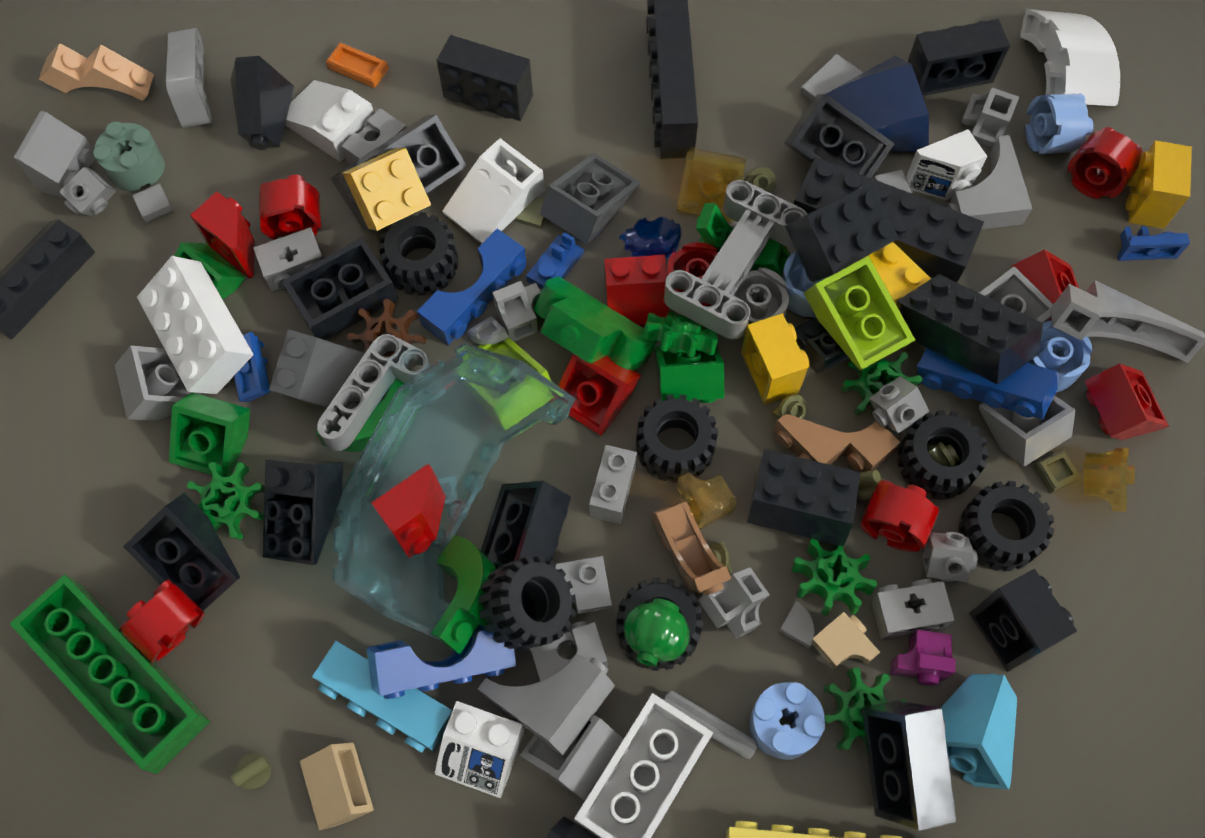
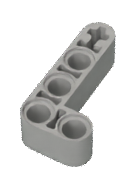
[166,28,212,128]
[317,334,432,451]

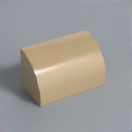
[300,742,374,831]

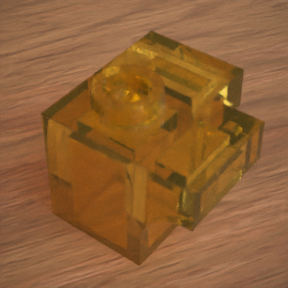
[1083,448,1135,512]
[677,472,737,529]

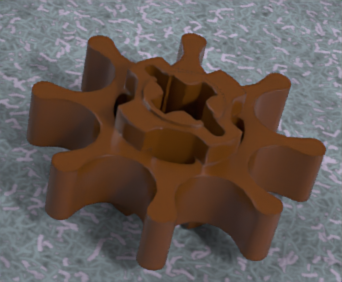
[347,299,427,369]

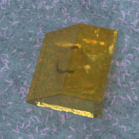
[677,147,747,222]

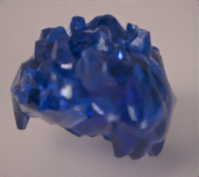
[619,216,682,259]

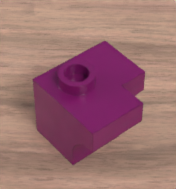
[890,630,956,686]

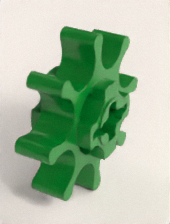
[643,311,718,357]
[841,352,922,415]
[187,462,265,540]
[791,539,877,616]
[823,667,907,756]

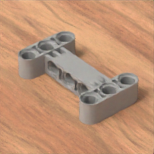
[664,180,807,339]

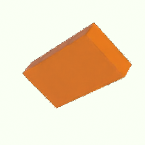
[326,42,389,88]

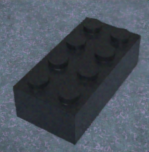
[330,115,467,231]
[896,274,1043,384]

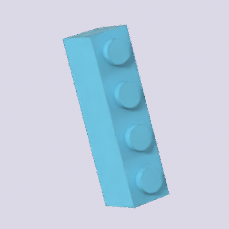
[312,641,453,753]

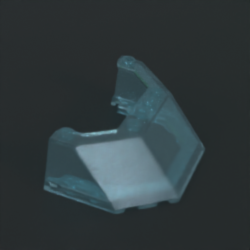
[332,343,576,639]

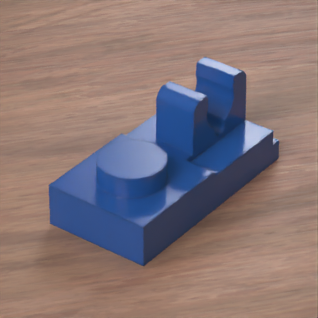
[1117,226,1190,261]
[526,232,584,290]
[234,332,271,402]

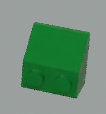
[655,346,724,403]
[169,392,250,477]

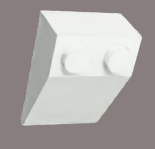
[285,80,374,162]

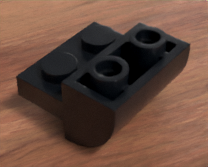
[794,317,850,373]

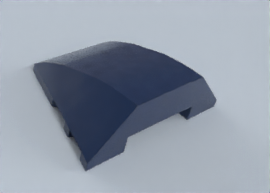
[826,55,929,154]

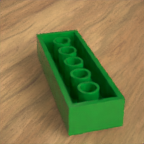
[10,574,211,774]

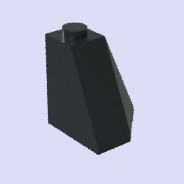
[230,56,294,150]

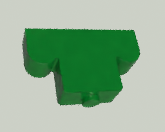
[534,276,657,370]

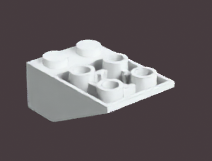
[442,138,545,244]

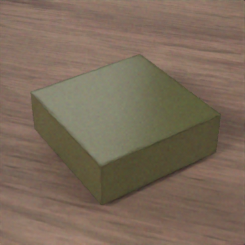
[514,197,546,229]
[1034,450,1082,494]

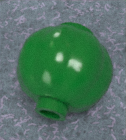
[624,598,690,667]

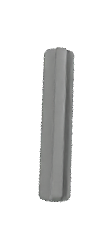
[664,691,758,759]

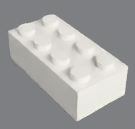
[137,256,254,394]
[574,693,713,838]

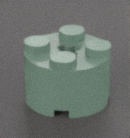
[93,121,165,191]

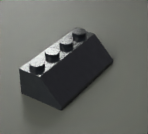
[0,220,95,340]
[481,481,571,619]

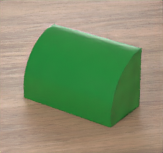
[174,242,246,299]

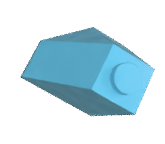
[941,674,1017,790]

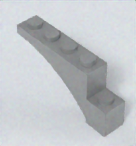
[1051,280,1205,363]

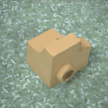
[811,612,880,669]

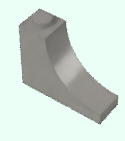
[947,135,1032,229]
[478,654,615,755]

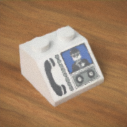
[906,129,987,200]
[435,701,525,799]

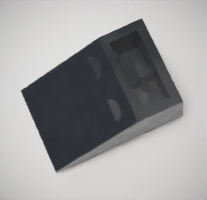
[263,458,343,565]

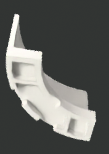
[1020,9,1120,106]

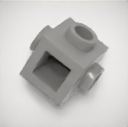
[59,167,116,216]
[869,376,929,433]
[922,532,977,583]

